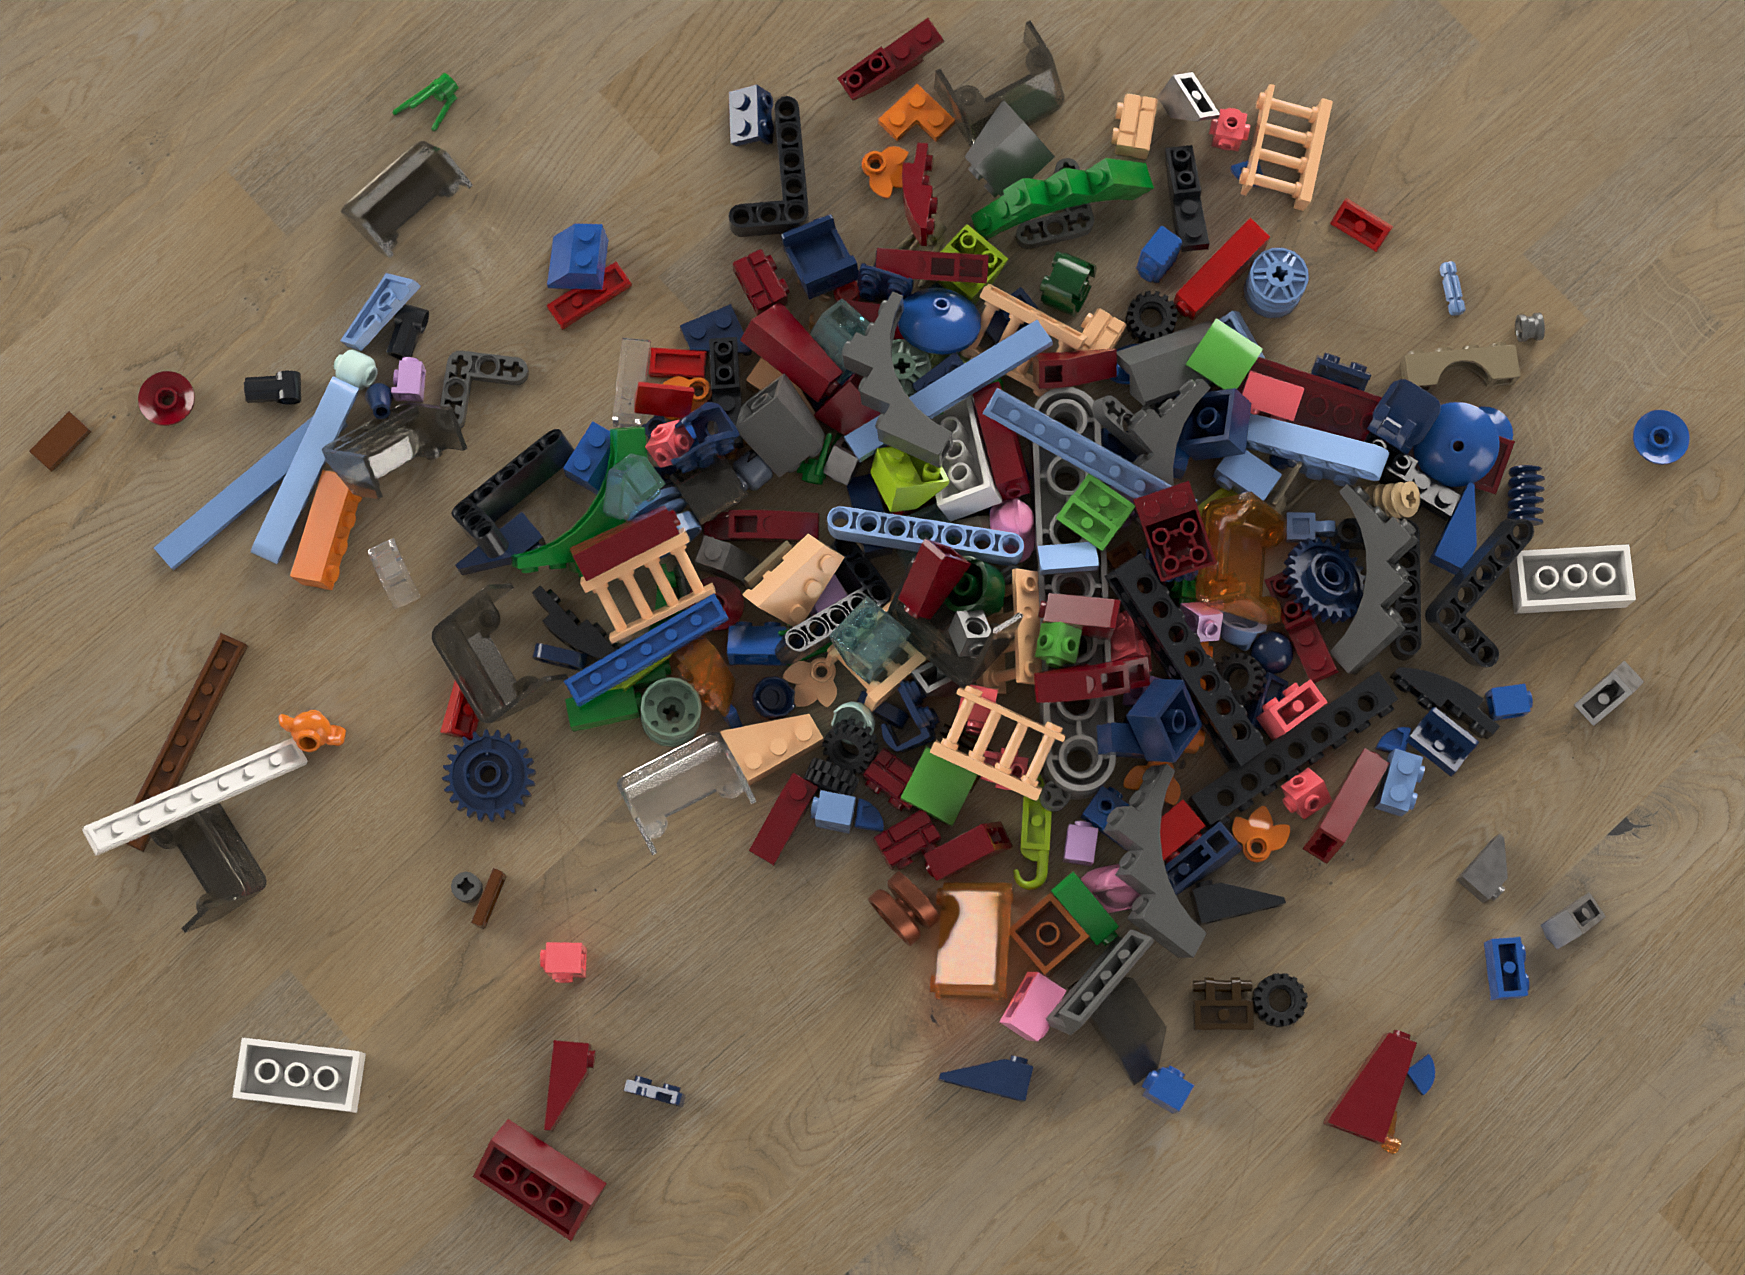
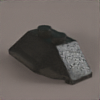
[1067,977,1167,1085]

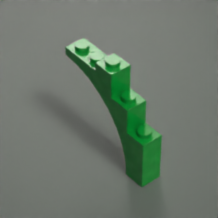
[971,158,1154,240]
[511,426,651,577]
[565,563,700,732]

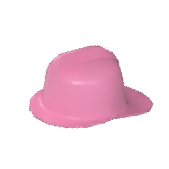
[990,498,1035,563]
[1081,864,1140,913]

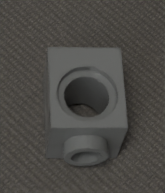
[948,610,994,657]

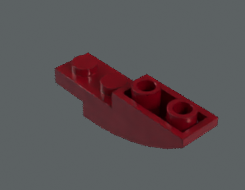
[837,18,945,101]
[902,143,938,246]
[876,248,989,284]
[704,510,820,543]
[1264,572,1339,684]
[1034,655,1150,703]

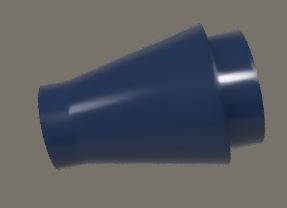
[365,383,393,419]

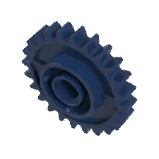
[1282,537,1366,624]
[442,729,536,822]

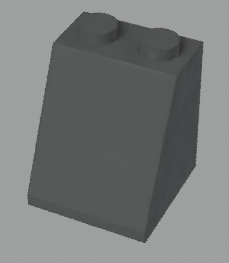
[965,100,1055,198]
[735,373,825,477]

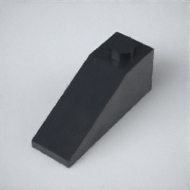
[1189,880,1286,926]

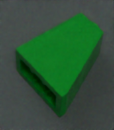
[1051,872,1119,946]

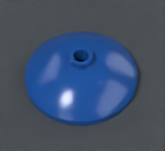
[898,288,981,354]
[1413,402,1499,487]

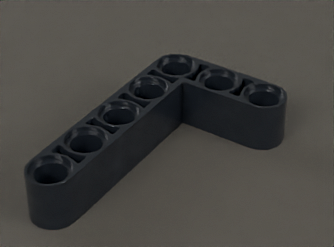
[729,96,809,237]
[451,429,575,558]
[1333,518,1422,661]
[1425,518,1534,667]
[775,539,892,664]

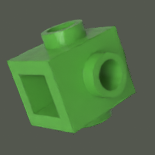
[1035,622,1082,668]

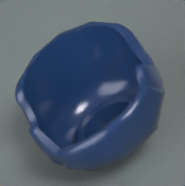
[1250,630,1294,674]
[752,676,796,720]

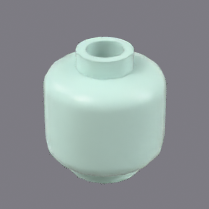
[334,349,378,390]

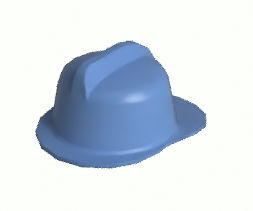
[1207,596,1267,651]

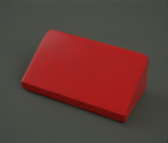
[1330,198,1393,252]
[634,382,694,418]
[440,678,489,741]

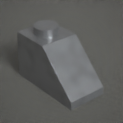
[1157,72,1220,121]
[823,434,864,485]
[695,535,759,585]
[911,648,975,697]
[1574,661,1644,726]
[1456,834,1508,903]
[1540,893,1606,950]

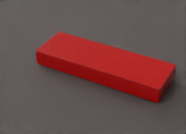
[546,261,632,330]

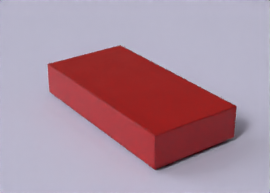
[649,347,707,380]

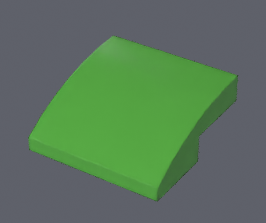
[1185,318,1263,390]
[1056,474,1136,552]
[900,747,977,826]

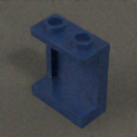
[781,214,859,300]

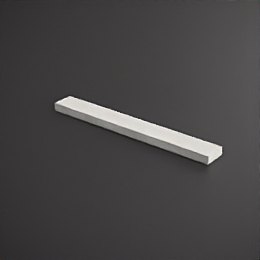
[82,738,308,856]

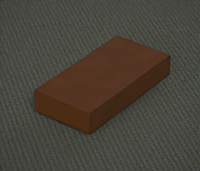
[29,411,91,472]
[471,868,506,929]

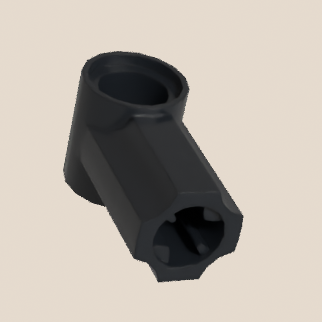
[386,303,429,361]
[244,370,302,405]

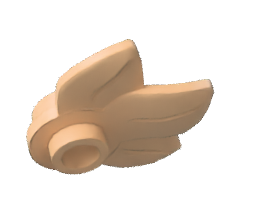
[783,657,837,708]

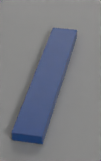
[564,594,729,707]

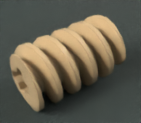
[1362,481,1420,519]

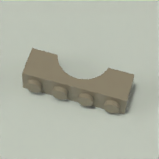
[1400,342,1520,393]

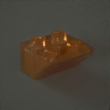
[674,635,736,717]

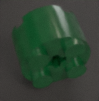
[1040,251,1097,317]
[943,556,1005,618]

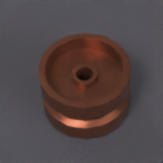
[868,871,941,946]

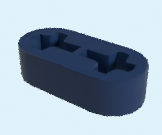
[532,643,588,671]
[856,691,909,730]

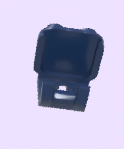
[857,251,914,301]
[1367,379,1441,454]
[671,402,740,473]
[881,680,940,753]

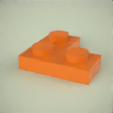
[878,84,955,142]

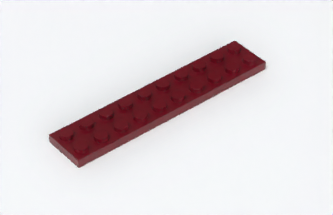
[1237,357,1515,495]

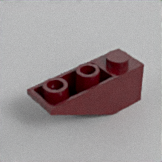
[1033,348,1117,389]

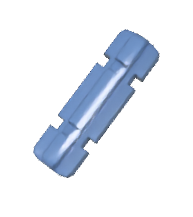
[1439,261,1465,316]

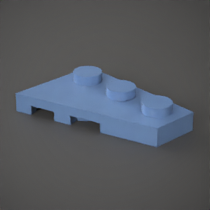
[340,273,421,351]

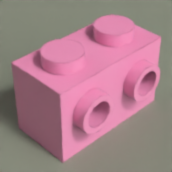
[1000,972,1066,1041]

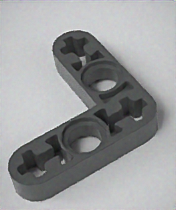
[1016,158,1094,249]
[439,351,529,432]
[1092,396,1174,456]

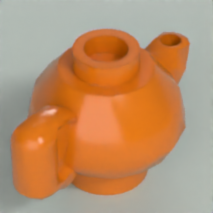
[278,710,346,752]

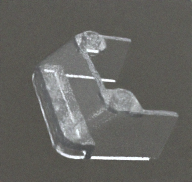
[617,731,756,855]

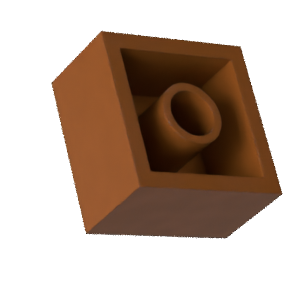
[1007,893,1092,978]

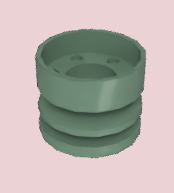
[892,339,931,397]
[641,677,702,747]

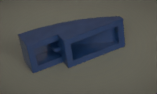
[1097,723,1145,758]

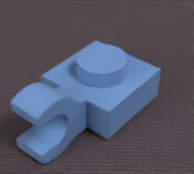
[1286,512,1335,543]

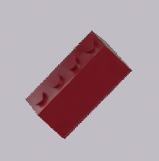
[473,1119,607,1241]

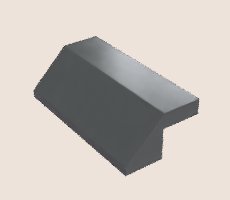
[1117,320,1213,406]
[1046,929,1154,1035]

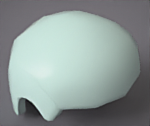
[831,701,875,745]

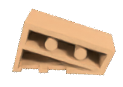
[742,534,844,627]
[720,714,824,786]

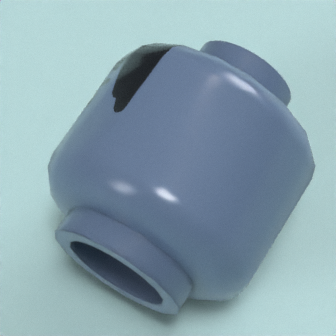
[731,449,773,491]

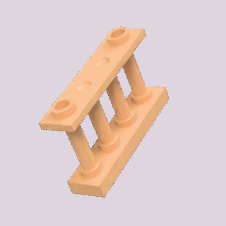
[1239,84,1333,211]
[959,284,1088,397]
[580,527,715,644]
[976,568,1042,696]
[825,588,953,712]
[930,685,1066,801]

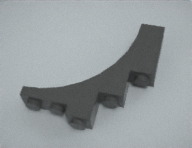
[842,292,953,468]
[1127,379,1210,534]
[1330,484,1419,675]
[1103,764,1207,958]

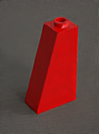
[1173,218,1270,321]

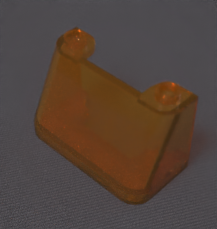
[1196,491,1287,624]
[930,882,1014,1005]

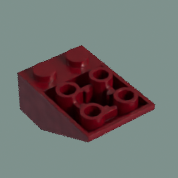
[1133,481,1217,582]

